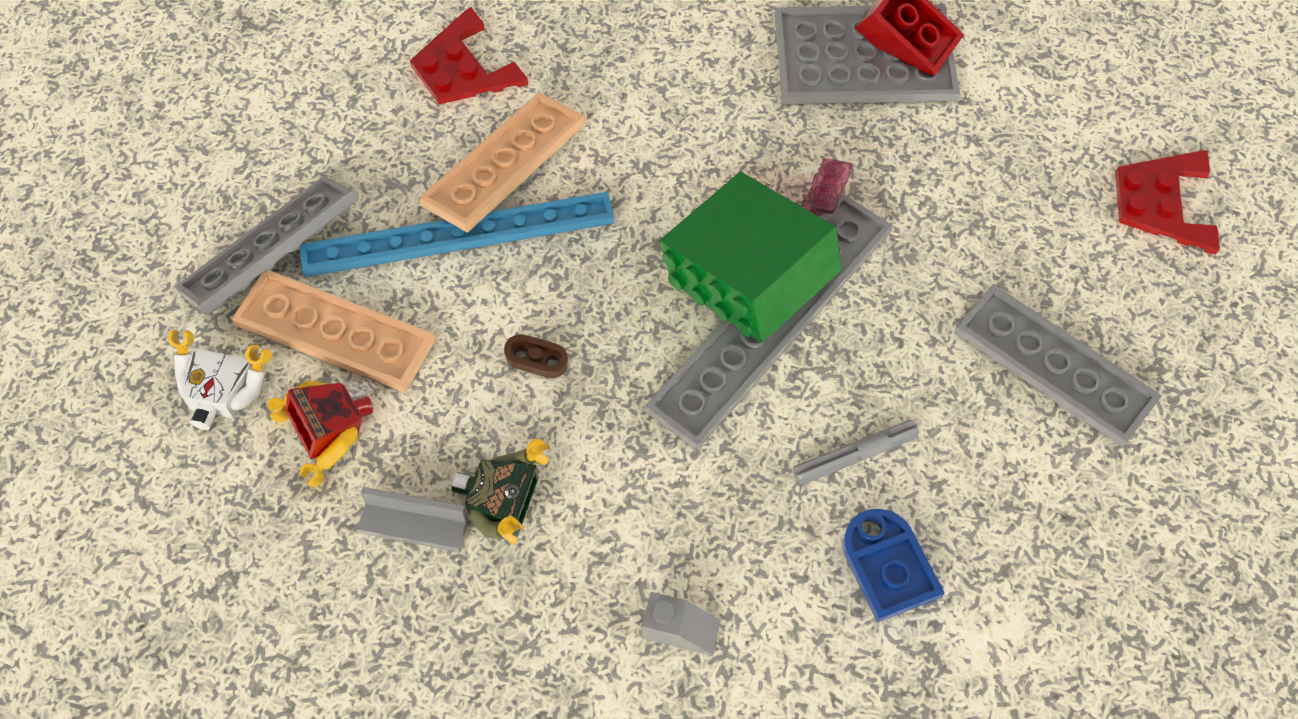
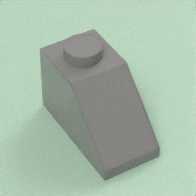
[641,592,721,656]

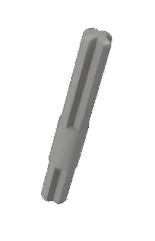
[793,420,919,485]

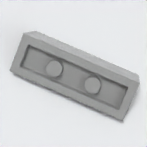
[357,487,469,553]

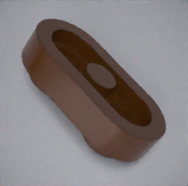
[504,334,568,378]

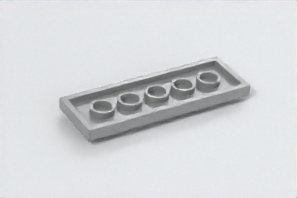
[175,176,359,315]
[954,284,1162,448]

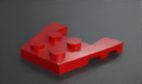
[410,7,528,104]
[1115,150,1220,254]

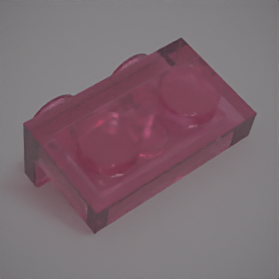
[801,158,853,217]

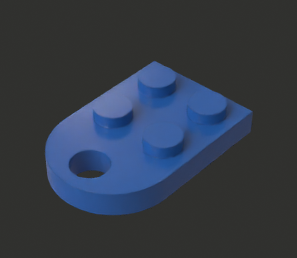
[843,509,945,623]

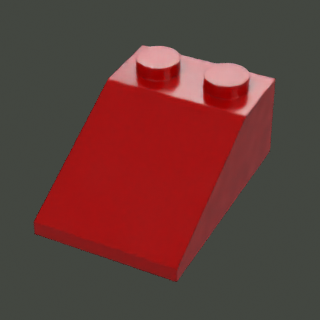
[855,0,964,76]

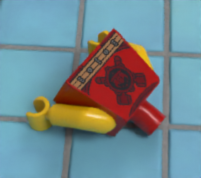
[267,380,373,487]

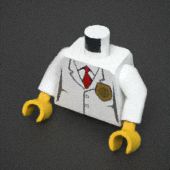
[168,330,272,430]

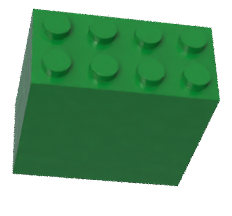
[659,171,841,343]

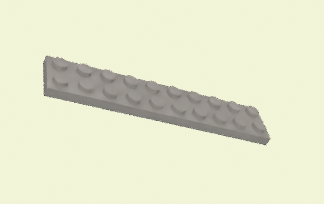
[645,193,893,450]

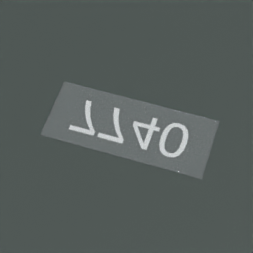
[341,375,392,402]

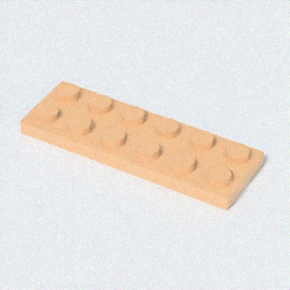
[419,92,585,233]
[231,270,436,393]

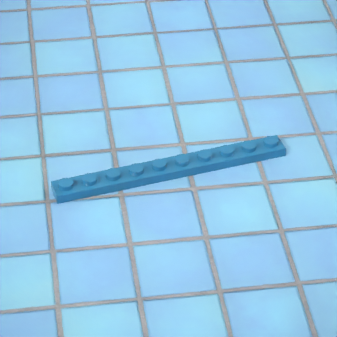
[300,192,614,277]

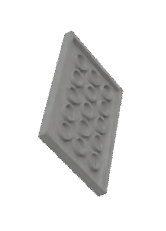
[775,4,960,104]

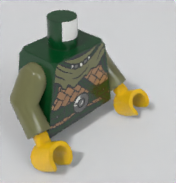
[452,438,551,545]

